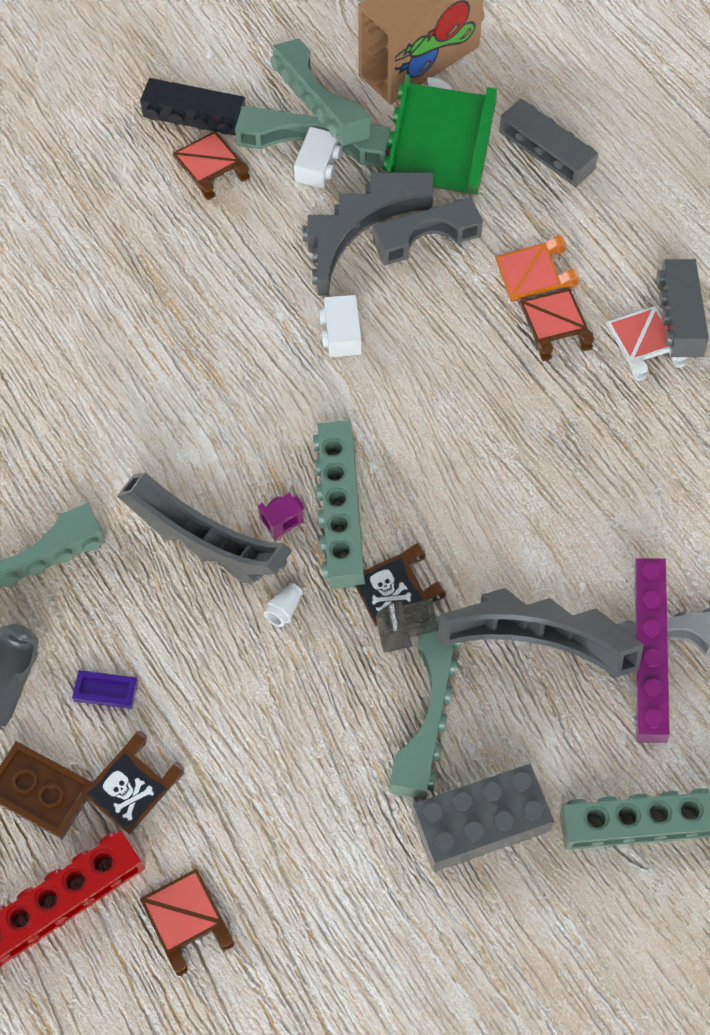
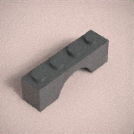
[373,197,483,266]

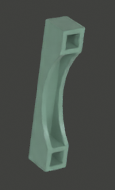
[271,39,371,146]
[235,106,391,168]
[0,503,105,587]
[389,614,461,800]

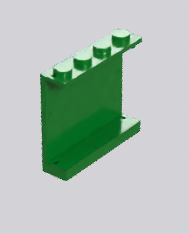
[383,74,497,195]

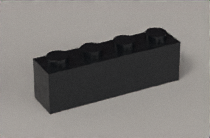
[140,78,246,136]

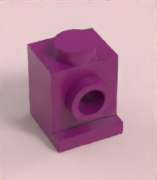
[257,493,304,539]

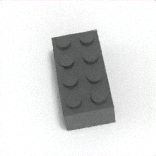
[412,763,554,872]

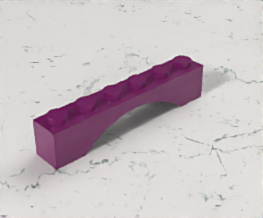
[634,558,670,743]

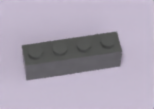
[499,99,599,187]
[656,259,709,357]

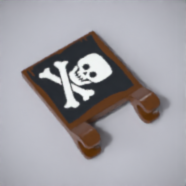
[355,543,446,627]
[83,731,184,835]

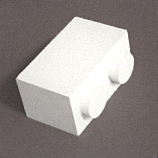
[294,127,343,189]
[319,295,361,358]

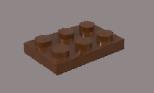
[0,741,92,840]

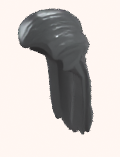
[0,624,39,728]

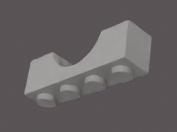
[617,608,710,656]

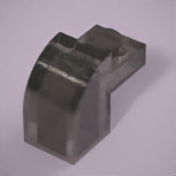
[376,599,438,653]

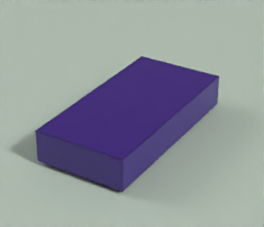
[72,670,138,709]

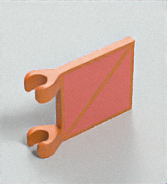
[495,235,579,302]

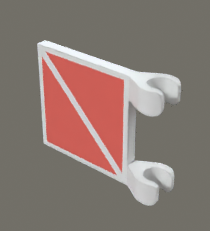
[607,306,687,381]

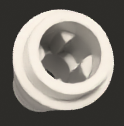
[264,583,303,627]

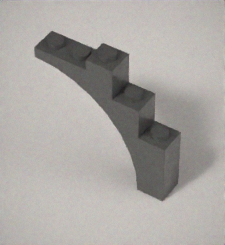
[302,172,433,296]
[117,472,292,583]
[437,588,644,678]

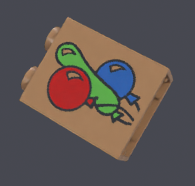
[358,0,484,105]

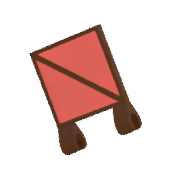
[172,131,250,200]
[520,289,594,361]
[140,869,234,976]

